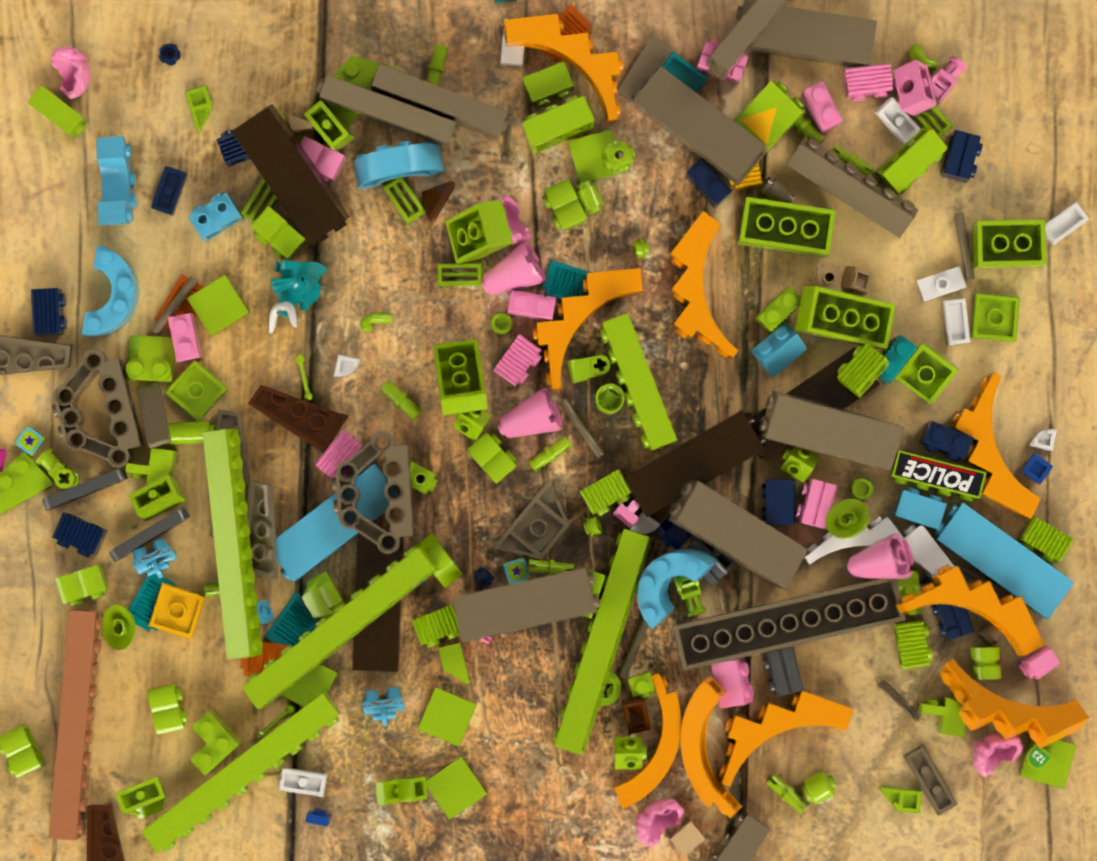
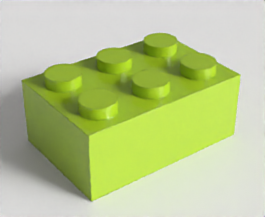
[522,95,595,155]
[445,199,513,264]
[972,220,1047,269]
[433,339,488,416]

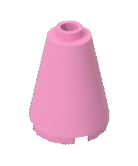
[481,241,546,295]
[498,387,563,438]
[847,533,914,579]

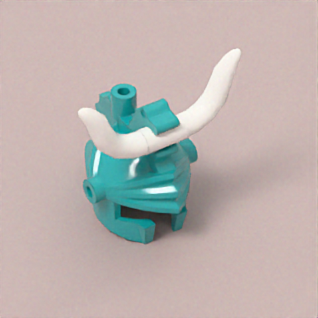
[269,260,327,334]

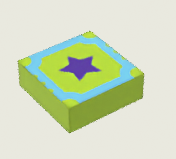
[14,425,47,457]
[503,557,531,585]

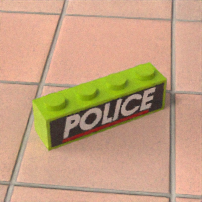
[889,450,987,502]

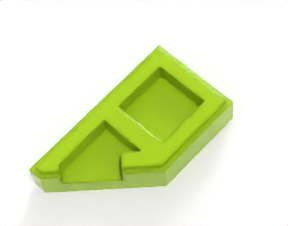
[185,85,214,132]
[438,642,470,684]
[879,786,922,814]

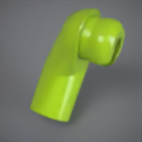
[909,44,938,71]
[360,312,392,332]

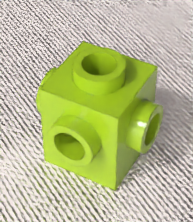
[602,140,636,174]
[453,410,493,442]
[781,446,820,483]
[615,737,647,770]

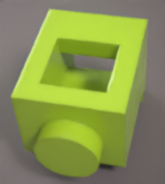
[410,462,438,494]
[627,671,656,698]

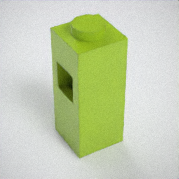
[27,85,88,139]

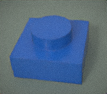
[1020,453,1053,485]
[305,808,331,827]

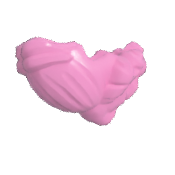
[51,46,91,99]
[496,195,531,246]
[972,733,1023,777]
[635,799,684,847]

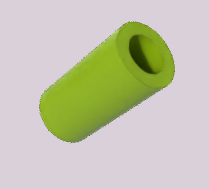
[165,421,216,446]

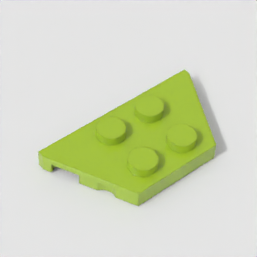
[327,55,399,128]

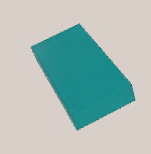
[661,51,709,93]

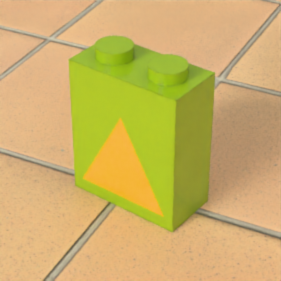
[734,81,806,151]

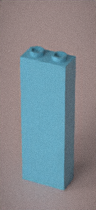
[276,464,400,582]
[934,503,1075,619]

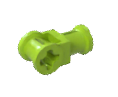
[36,448,80,489]
[673,576,707,617]

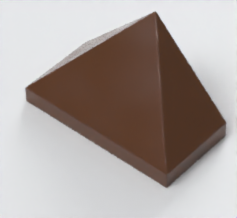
[422,181,456,224]
[621,697,651,734]

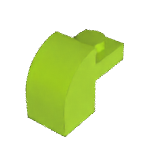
[125,448,177,484]
[415,533,463,588]
[918,696,966,737]
[376,776,427,805]

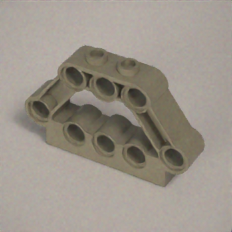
[52,349,145,468]
[332,430,414,554]

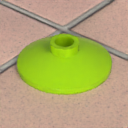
[825,499,870,539]
[102,605,136,650]

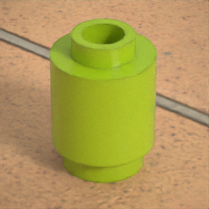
[575,180,604,215]

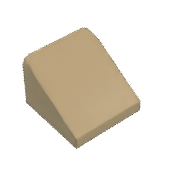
[288,115,316,135]
[841,266,872,294]

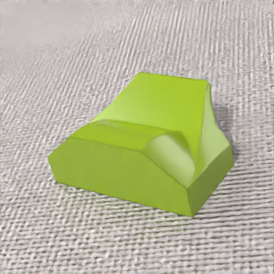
[301,571,346,619]
[115,776,167,819]

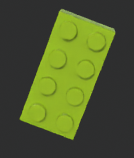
[737,197,836,258]
[795,286,896,349]

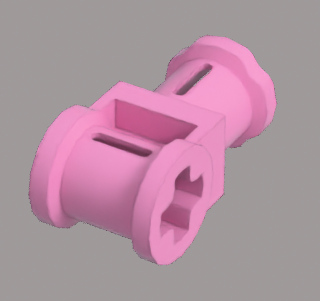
[931,56,967,103]

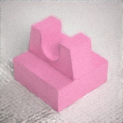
[613,500,640,528]

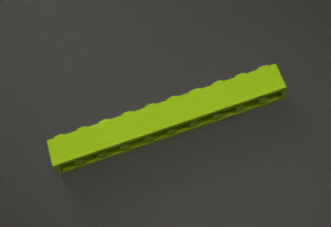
[202,429,263,659]
[553,529,653,755]
[242,546,439,710]
[141,691,341,853]

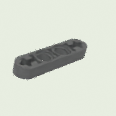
[42,468,128,511]
[109,507,190,562]

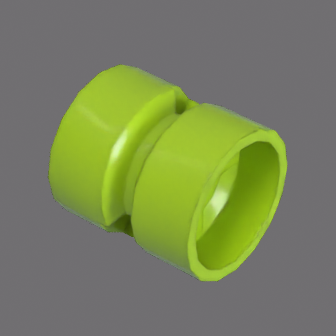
[595,384,625,414]
[970,646,1001,680]

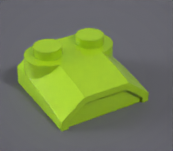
[126,335,175,383]
[894,342,959,406]

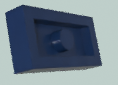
[151,166,188,216]

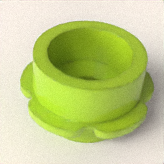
[632,238,649,260]
[584,516,602,538]

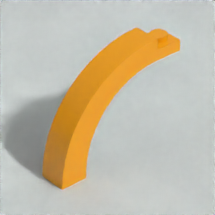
[614,672,682,809]
[681,676,743,818]

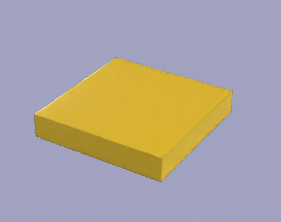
[148,582,206,639]

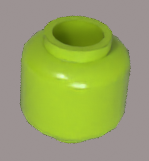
[802,771,837,805]

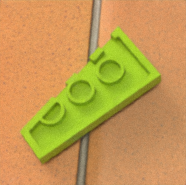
[0,451,56,515]

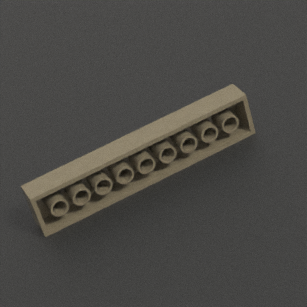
[672,579,906,671]

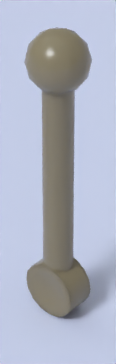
[501,115,516,161]

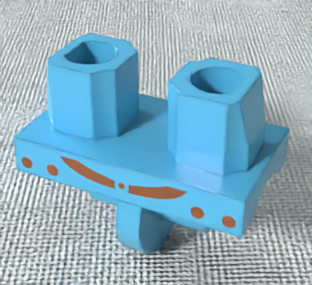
[131,538,177,579]
[362,687,405,726]

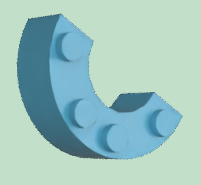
[96,136,137,226]
[353,141,446,189]
[82,245,139,337]
[637,548,718,629]

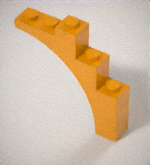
[503,14,623,124]
[669,211,739,359]
[533,268,643,391]
[951,372,1041,519]
[896,564,1045,656]
[939,659,1090,749]
[718,691,854,787]

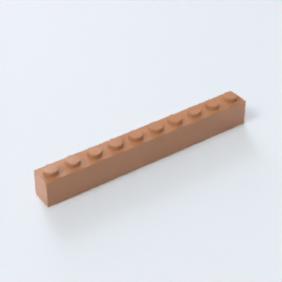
[49,609,103,840]

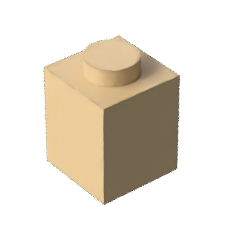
[669,819,705,857]

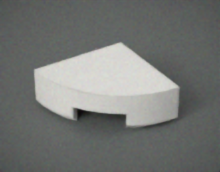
[334,354,361,377]
[1029,429,1057,452]
[630,512,661,534]

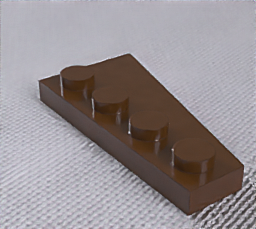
[248,385,349,453]
[87,804,125,861]

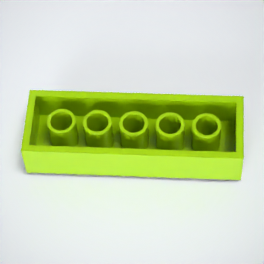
[599,313,677,452]

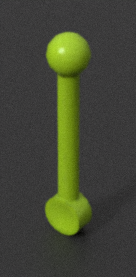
[296,355,313,401]
[256,705,295,739]

